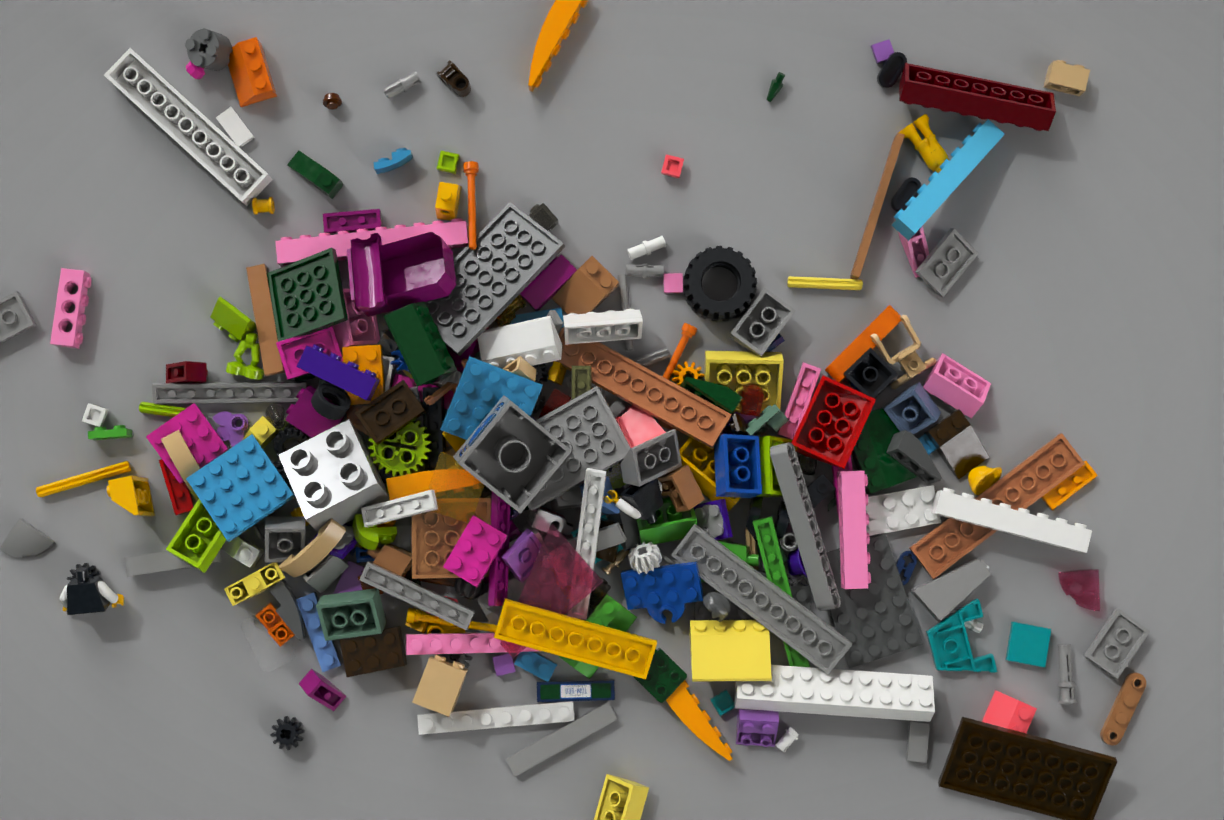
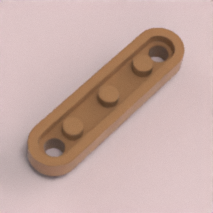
[1100,673,1146,746]

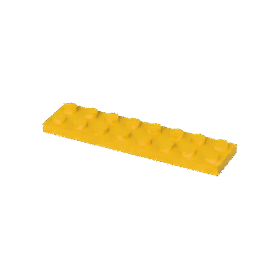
[494,599,657,679]

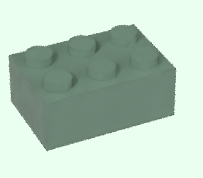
[316,588,387,641]

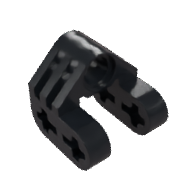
[746,496,789,543]

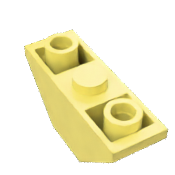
[224,562,286,606]

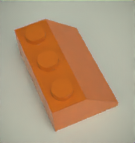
[228,37,277,107]

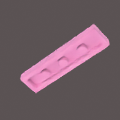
[777,362,821,440]

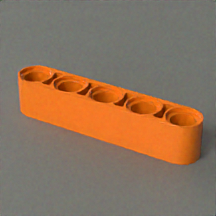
[825,305,901,382]

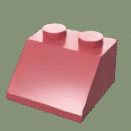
[982,690,1037,733]

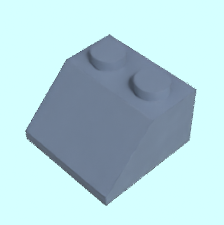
[883,382,941,434]

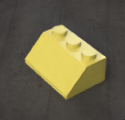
[594,774,649,820]

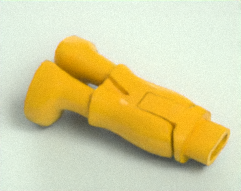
[897,114,949,173]

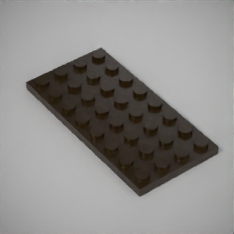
[938,717,1117,820]

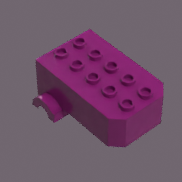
[347,232,457,317]

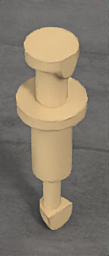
[602,549,629,575]

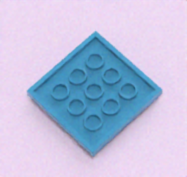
[440,356,543,440]
[186,434,295,542]

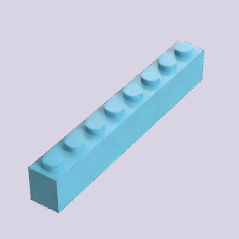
[892,119,1005,241]

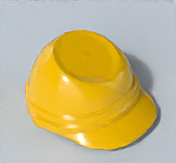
[968,466,1002,495]

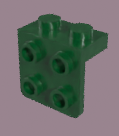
[633,647,687,703]

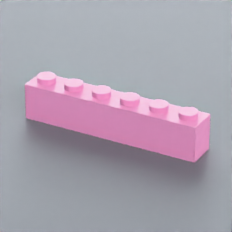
[837,471,871,589]

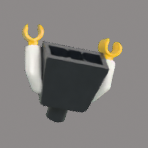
[603,478,664,524]
[59,567,124,615]

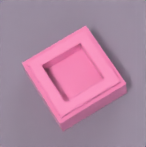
[663,273,683,293]

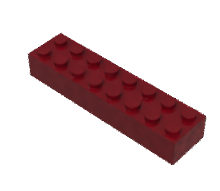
[899,63,1056,131]

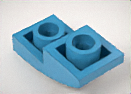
[373,148,413,174]

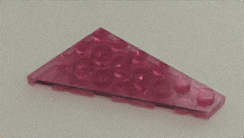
[500,524,603,658]

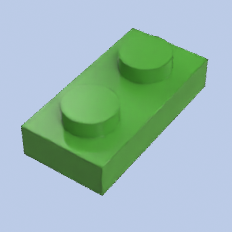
[88,425,133,440]

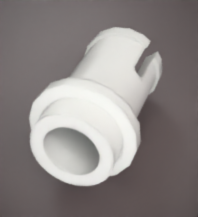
[775,727,799,753]

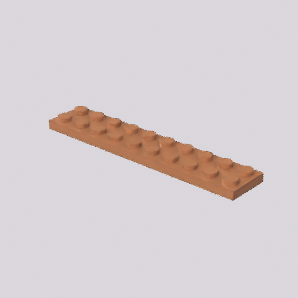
[553,328,732,449]
[909,433,1085,579]

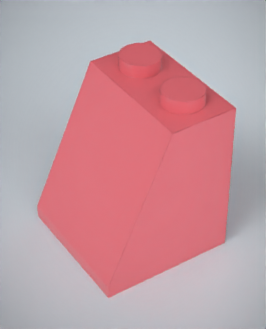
[616,405,666,448]

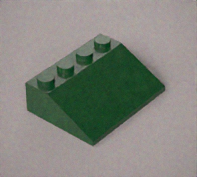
[852,407,918,494]

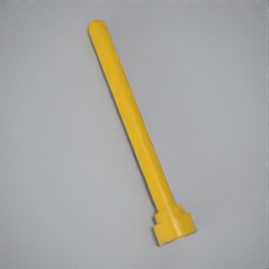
[406,608,497,632]

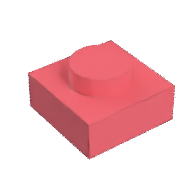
[661,154,684,178]

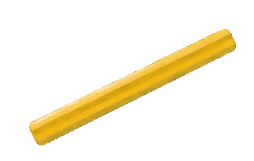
[36,461,131,497]

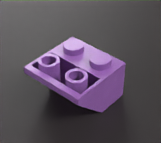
[736,709,779,747]

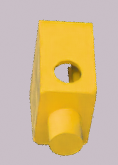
[435,182,462,221]

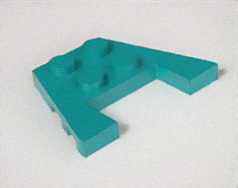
[926,599,998,673]

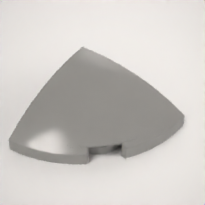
[0,519,55,557]

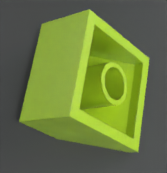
[210,297,256,342]

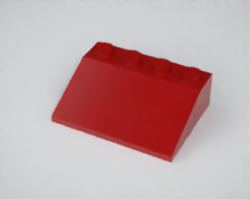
[791,375,876,469]

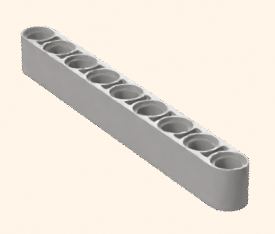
[770,442,841,611]

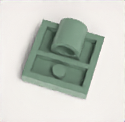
[746,404,789,437]

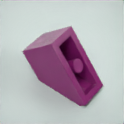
[299,669,346,711]

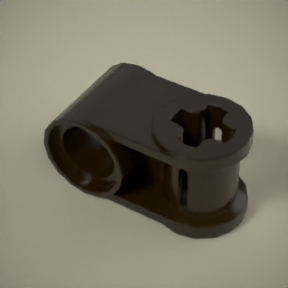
[436,60,471,97]

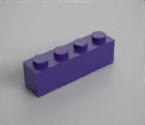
[296,344,381,401]

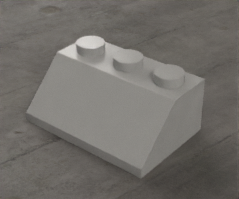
[729,288,796,356]
[620,429,682,486]

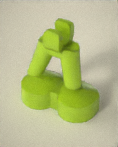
[226,332,264,380]

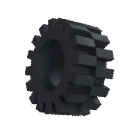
[274,426,309,457]

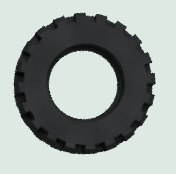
[683,246,757,322]

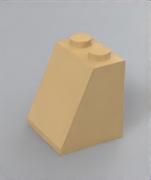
[412,654,468,717]

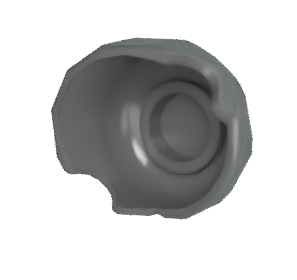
[703,592,731,622]

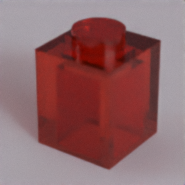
[739,384,764,417]

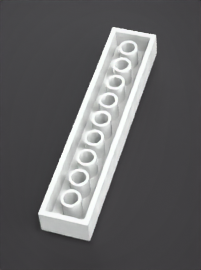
[104,48,273,206]
[735,665,935,722]

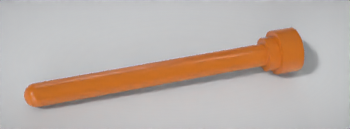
[463,161,479,250]
[662,323,698,380]

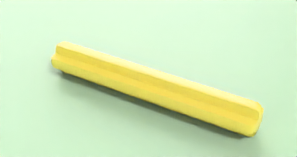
[787,276,863,290]

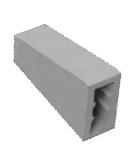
[911,559,991,621]

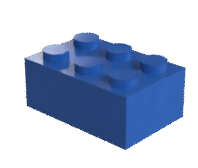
[714,434,762,498]

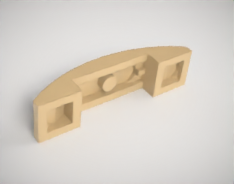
[161,430,201,501]
[279,519,346,578]

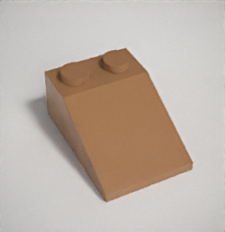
[552,256,619,315]

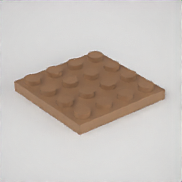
[411,498,491,579]

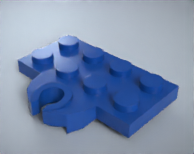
[620,561,704,624]

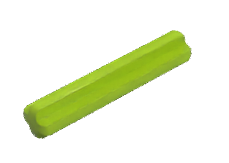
[139,402,186,417]

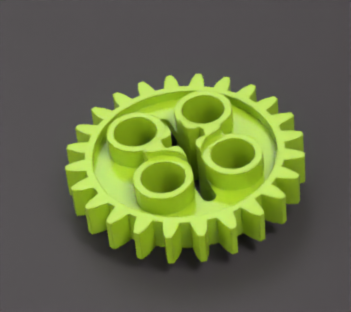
[368,420,432,476]

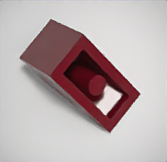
[166,361,208,383]

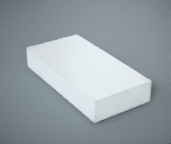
[216,107,255,148]

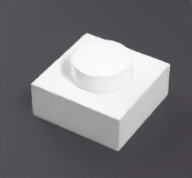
[82,403,108,427]

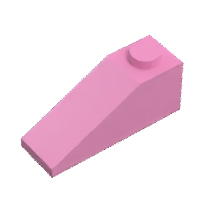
[898,226,929,278]

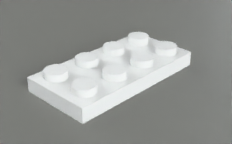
[866,485,941,536]

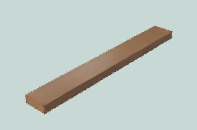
[850,133,904,279]

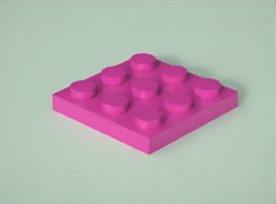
[146,403,229,484]

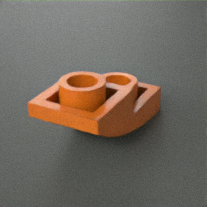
[255,602,295,647]

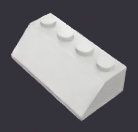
[563,309,643,345]
[478,316,562,369]

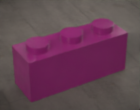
[520,254,577,311]

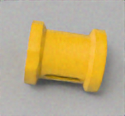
[252,197,275,215]

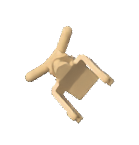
[870,315,936,390]

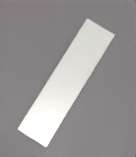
[361,490,438,527]

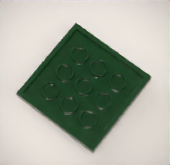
[267,248,348,342]

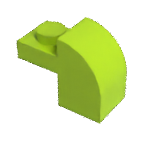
[352,514,397,550]

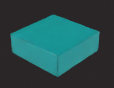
[710,689,735,717]

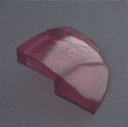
[1058,569,1100,611]

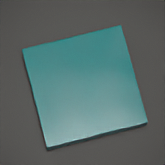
[1005,622,1051,667]

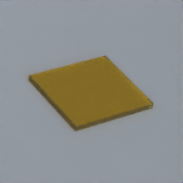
[428,452,484,524]

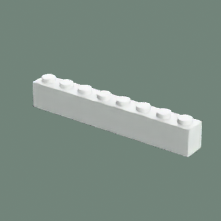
[932,488,1092,553]

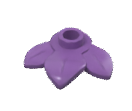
[213,411,249,447]

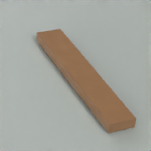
[246,263,285,377]

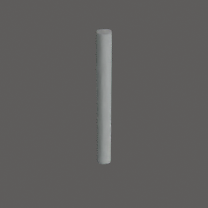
[618,274,633,351]

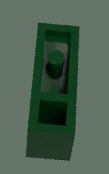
[287,150,344,199]
[680,377,743,414]

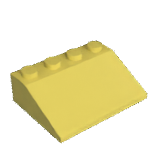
[704,351,784,413]
[689,620,772,682]

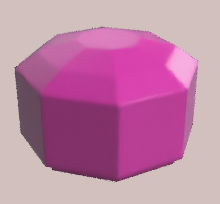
[186,61,205,79]

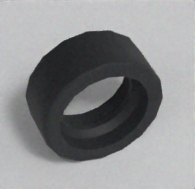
[311,383,351,420]

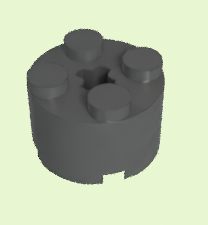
[185,28,232,71]

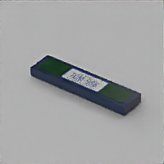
[537,680,615,702]

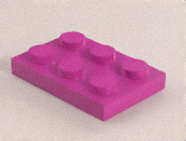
[276,326,343,380]
[443,515,508,587]

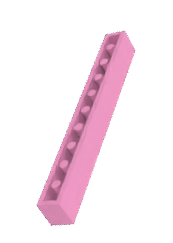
[275,218,469,267]

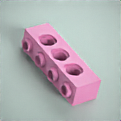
[50,268,92,349]

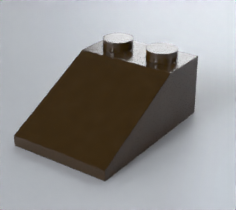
[924,409,989,480]

